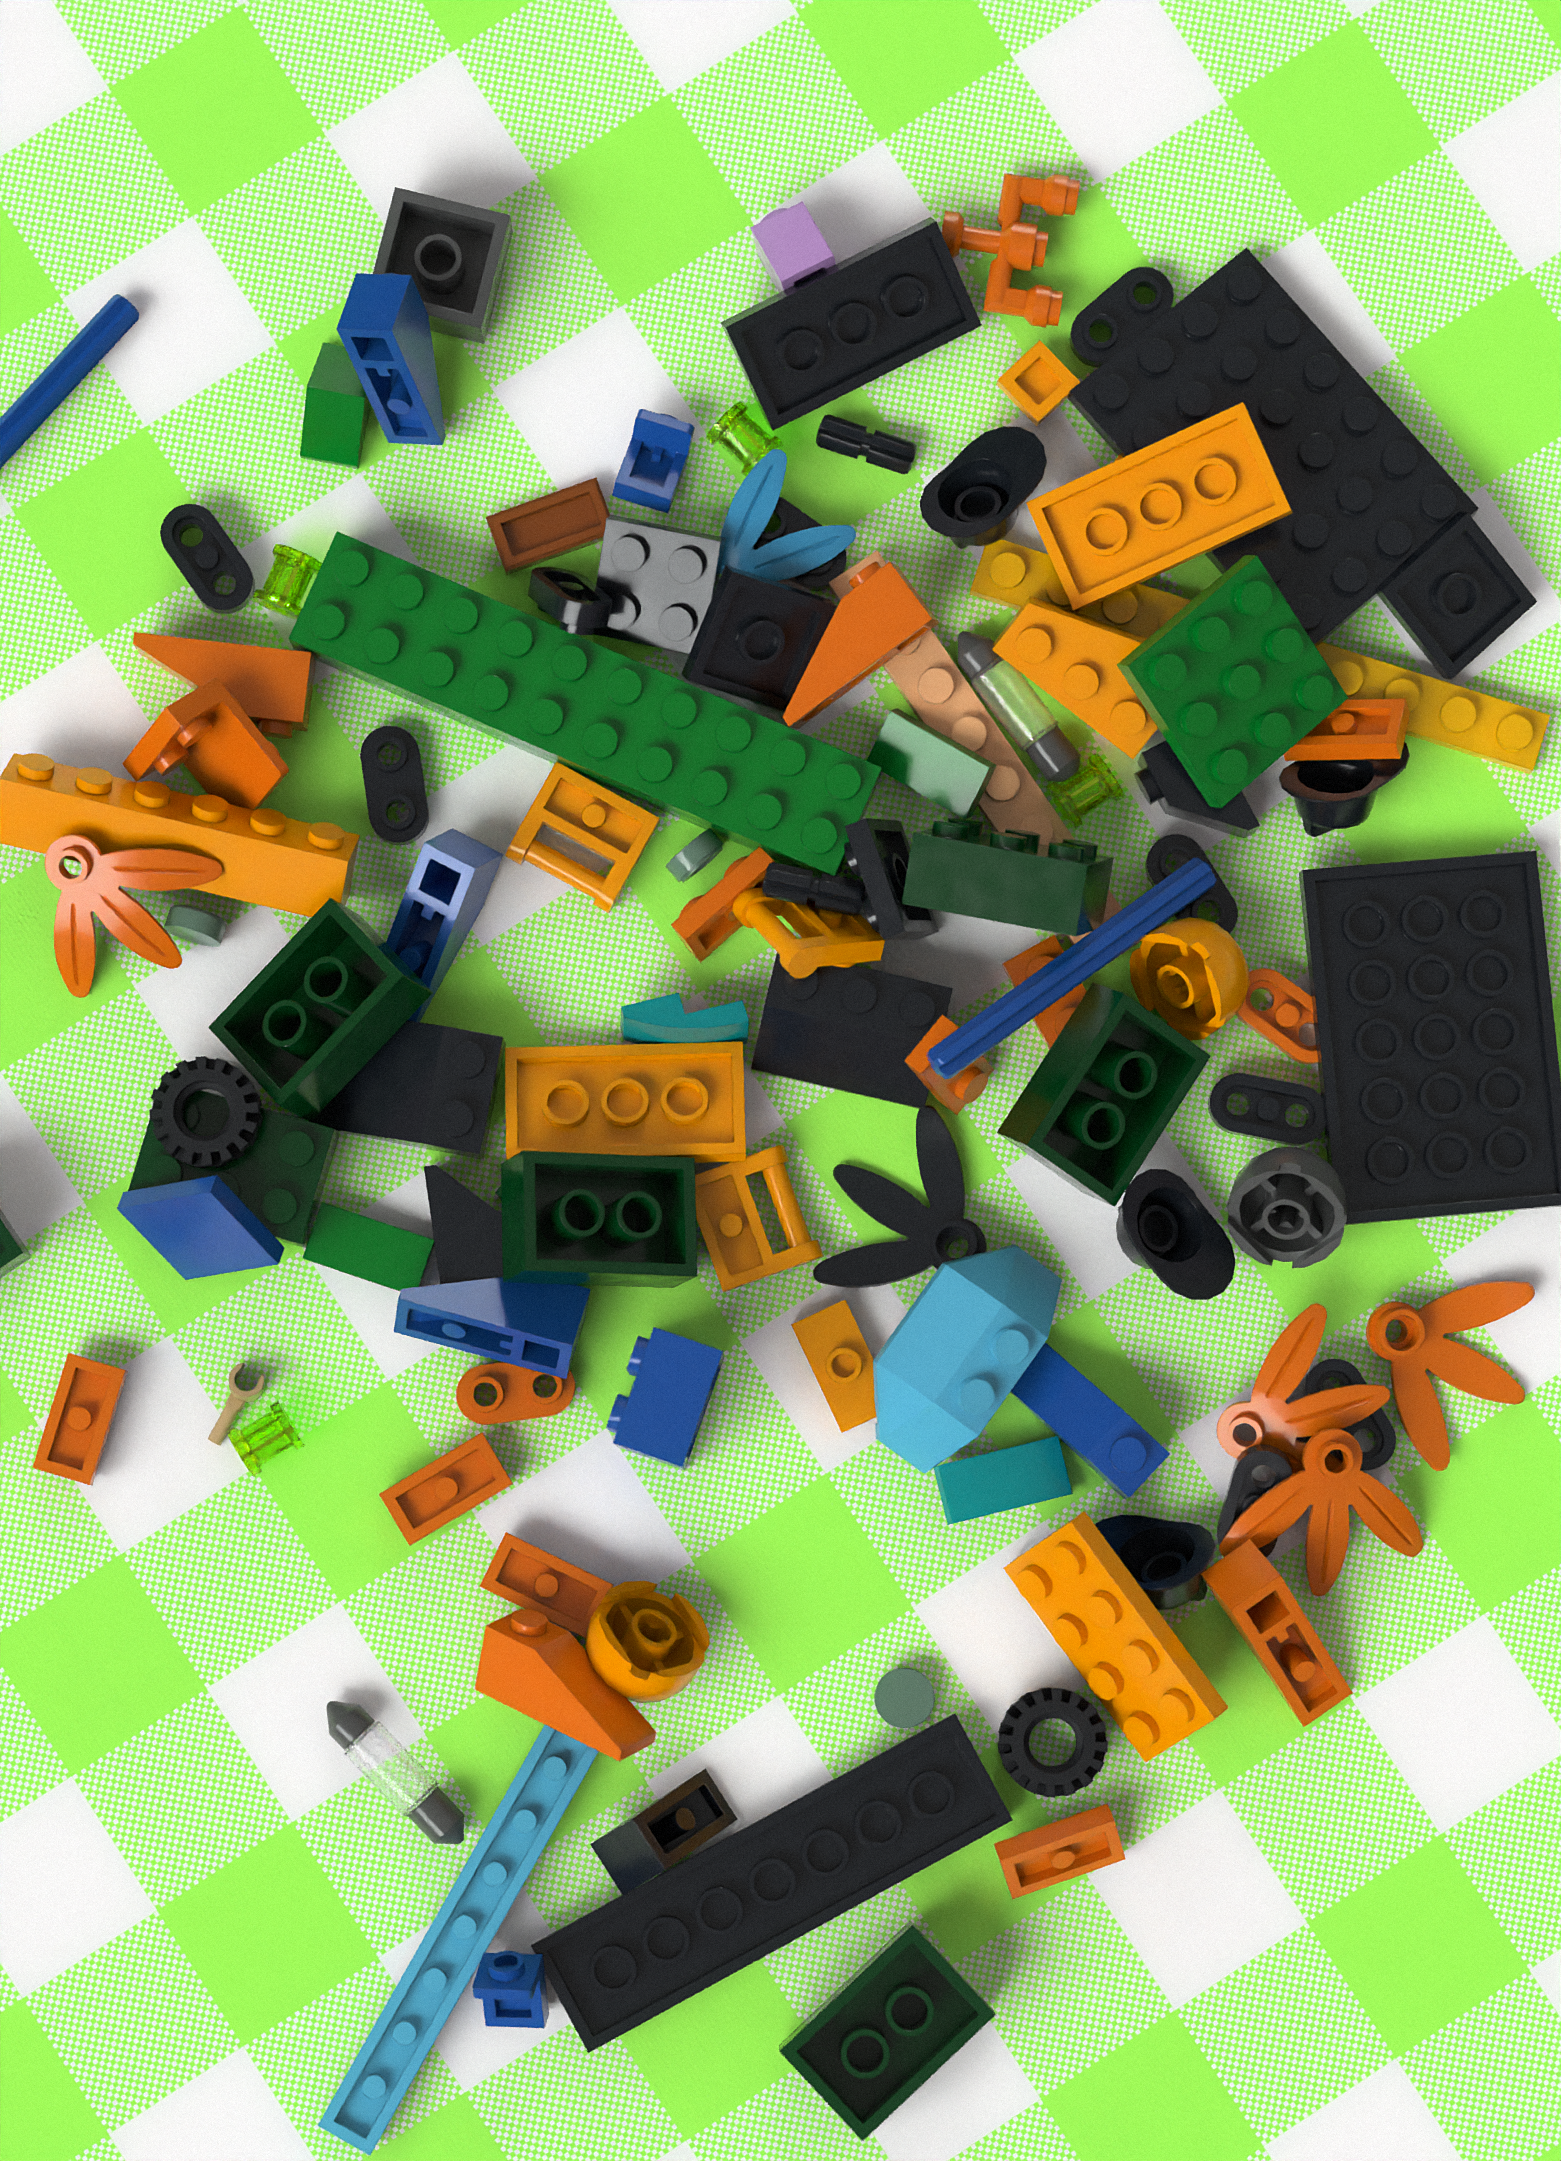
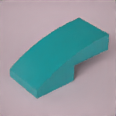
[620,993,749,1045]
[933,1436,1073,1525]

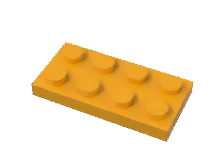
[1026,402,1293,612]
[505,1042,746,1163]
[1003,1511,1229,1763]

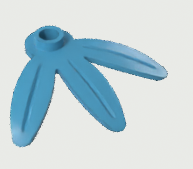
[720,449,856,581]

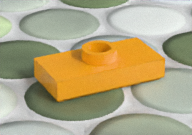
[791,1300,876,1433]

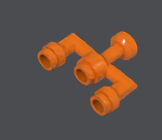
[941,173,1080,328]

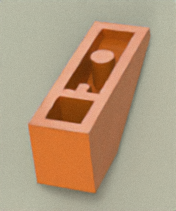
[782,561,939,729]
[133,632,316,739]
[1201,1539,1353,1727]
[475,1608,656,1762]

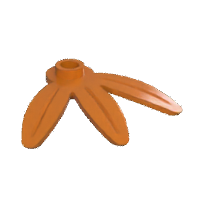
[45,834,222,998]
[1366,1281,1535,1471]
[1216,1303,1390,1474]
[1219,1428,1423,1596]

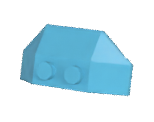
[873,1244,1062,1474]

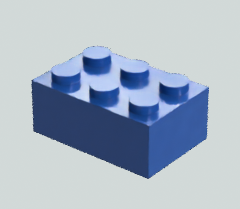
[606,1327,724,1471]

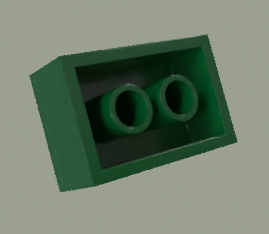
[902,818,1114,937]
[208,897,433,1122]
[997,982,1211,1207]
[128,1080,340,1248]
[501,1151,697,1288]
[779,1920,996,2142]

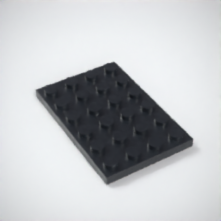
[1067,247,1479,647]
[1299,851,1561,1226]

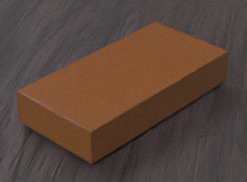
[486,477,611,575]

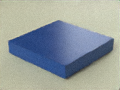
[117,1175,285,1280]

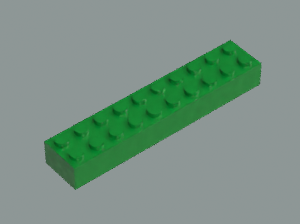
[288,531,882,878]

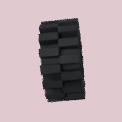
[149,1056,263,1169]
[997,1687,1108,1798]

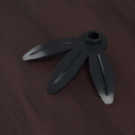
[813,1105,987,1288]

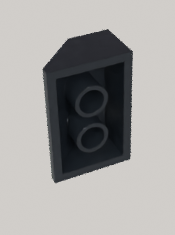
[751,953,953,1109]

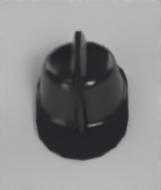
[920,426,1047,549]
[1279,742,1410,837]
[1116,1169,1236,1300]
[1095,1515,1216,1611]

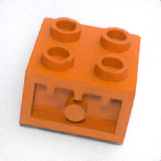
[122,677,289,810]

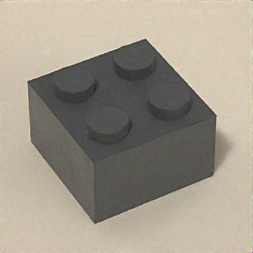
[373,187,513,344]

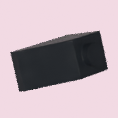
[1134,740,1260,838]
[424,1165,503,1284]
[590,1769,738,1895]

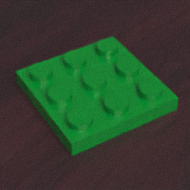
[1117,555,1348,808]

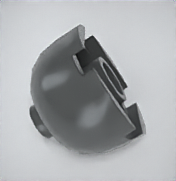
[1227,1147,1348,1268]

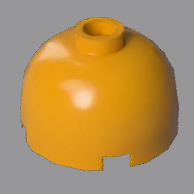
[1129,918,1250,1041]
[586,1581,710,1703]

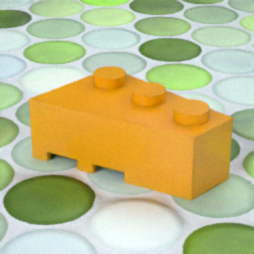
[992,596,1158,759]

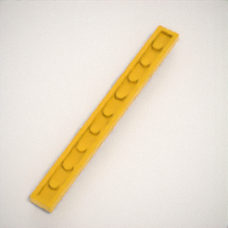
[969,539,1551,774]

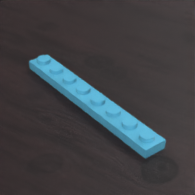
[317,1725,599,2156]

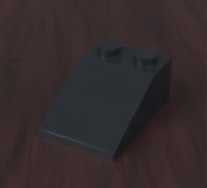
[311,1021,506,1160]

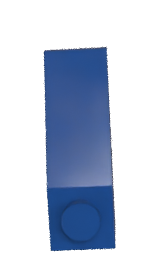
[336,273,446,445]
[386,828,504,1022]
[393,1277,591,1379]
[1010,1343,1170,1499]

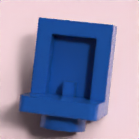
[612,409,695,514]
[472,1951,549,2028]

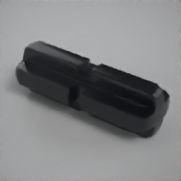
[816,414,917,474]
[762,862,866,916]

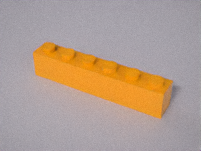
[0,753,360,917]

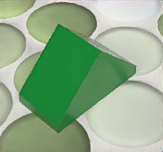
[300,342,371,469]

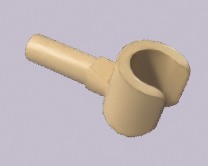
[207,1363,265,1446]

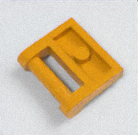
[505,761,660,913]
[732,888,885,979]
[695,1144,824,1293]

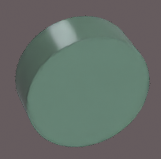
[665,828,724,883]
[164,904,227,947]
[874,1668,935,1728]

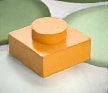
[996,340,1080,427]

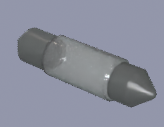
[958,631,1081,784]
[326,1701,464,1844]

